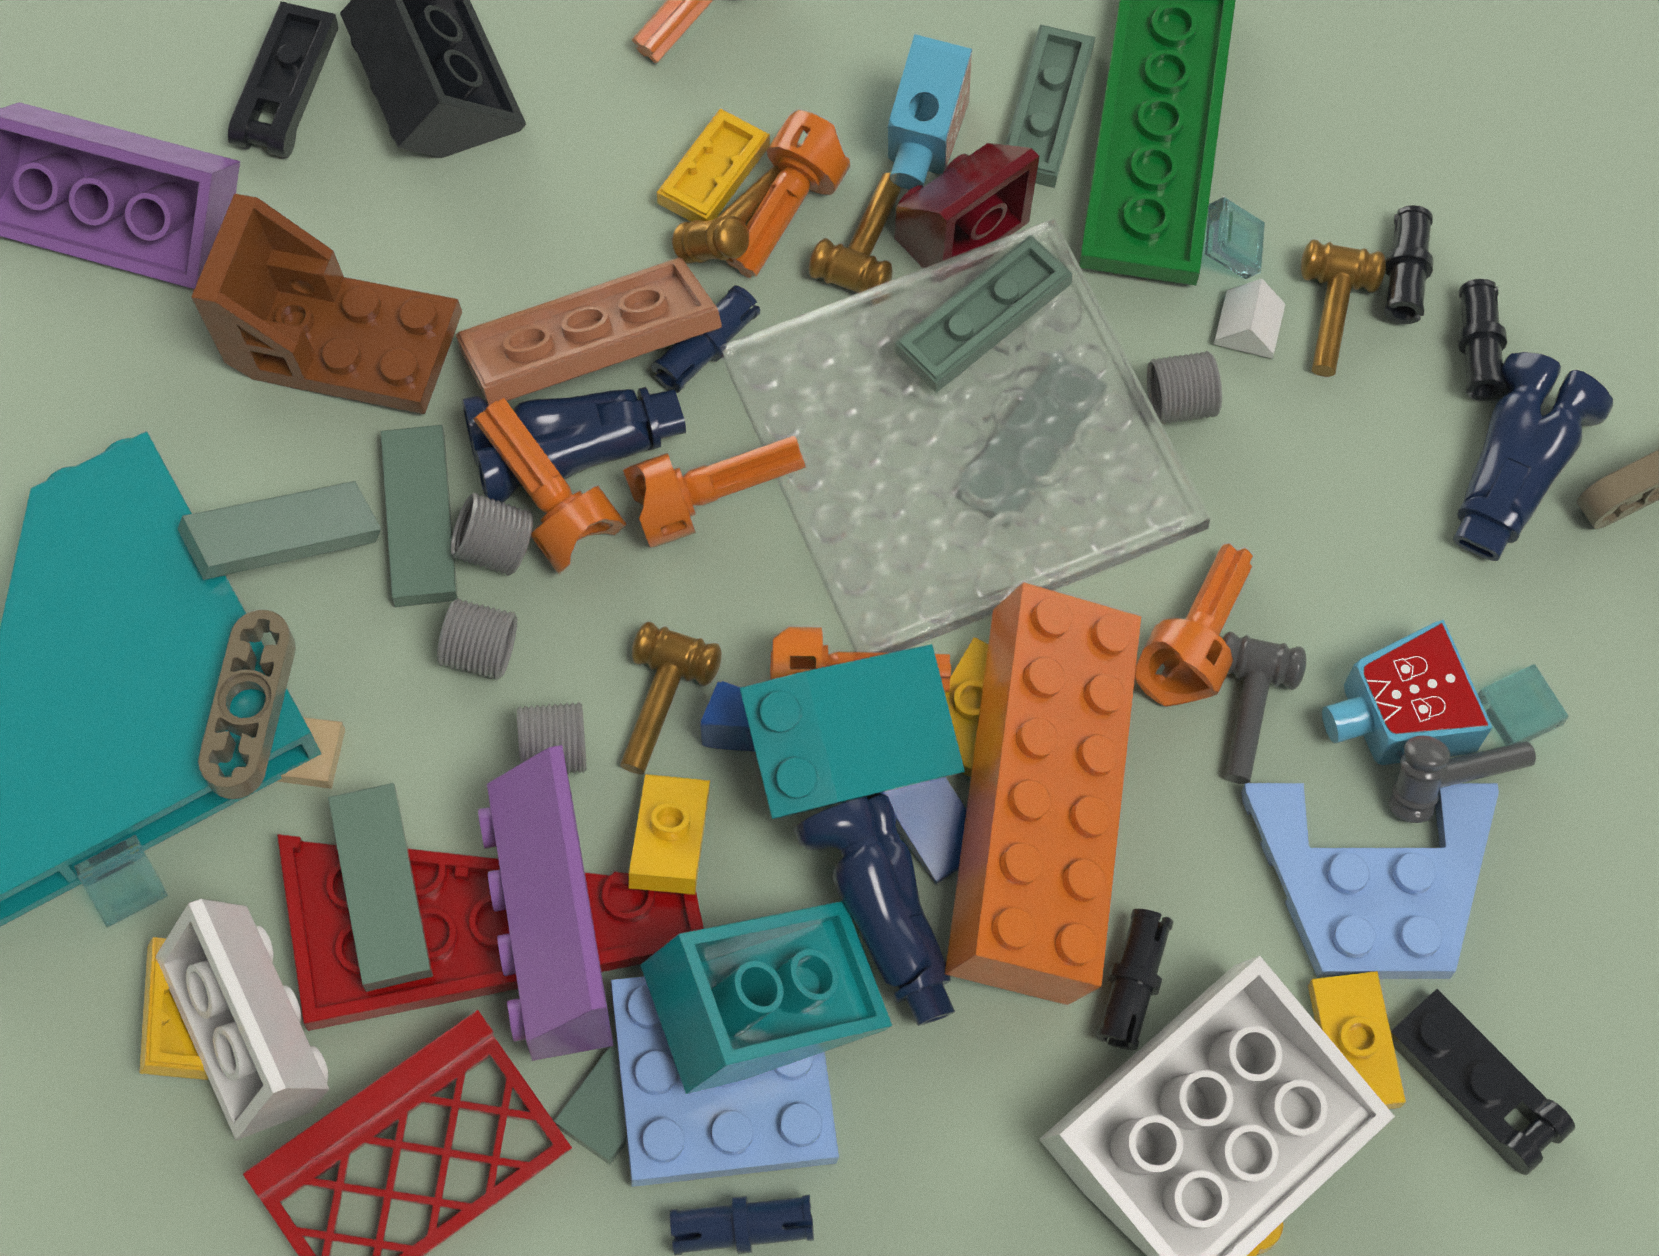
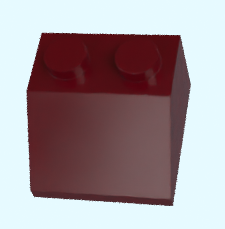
[894,143,1040,285]

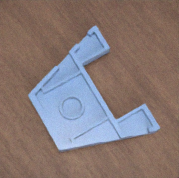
[1241,783,1499,979]

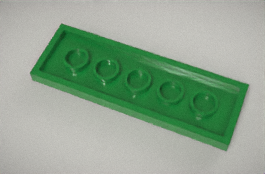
[1078,0,1236,286]

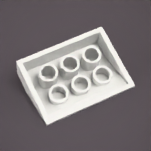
[1039,956,1395,1256]

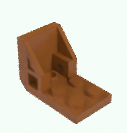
[191,193,462,414]

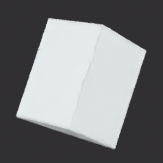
[1214,279,1285,359]

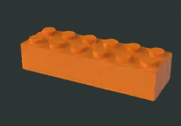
[945,582,1141,1005]

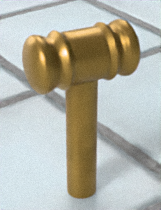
[672,166,781,263]
[809,173,902,301]
[1301,239,1386,377]
[620,622,722,775]

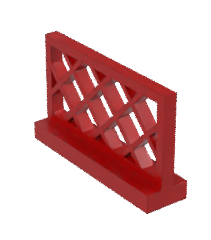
[243,1010,572,1256]

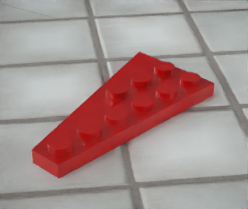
[277,834,704,1031]

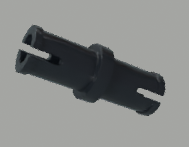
[1384,205,1434,324]
[1457,279,1507,401]
[1096,909,1174,1050]

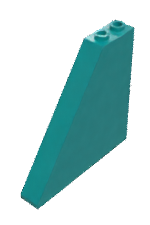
[0,431,322,927]

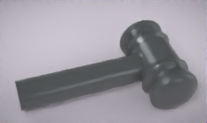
[1223,632,1307,784]
[1389,735,1536,823]

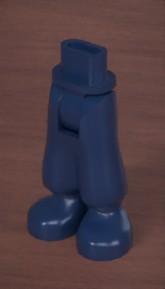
[1453,352,1613,561]
[462,387,686,503]
[793,794,955,1026]

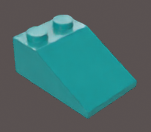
[740,644,965,820]
[640,901,893,1094]

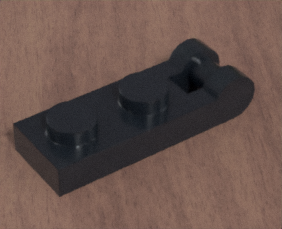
[228,1,339,158]
[1391,989,1575,1175]

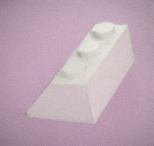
[155,899,329,1140]

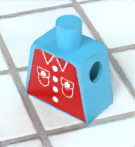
[888,34,972,190]
[1322,620,1493,765]

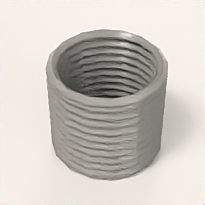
[1147,351,1222,425]
[451,493,533,576]
[437,598,517,680]
[517,702,587,774]

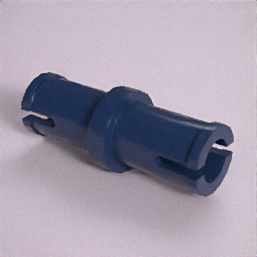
[651,285,760,393]
[670,1194,814,1255]

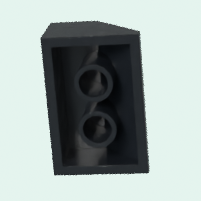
[340,0,526,158]

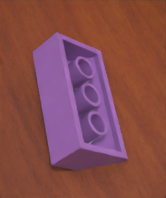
[0,102,240,289]
[478,745,614,1061]

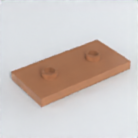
[455,258,722,406]

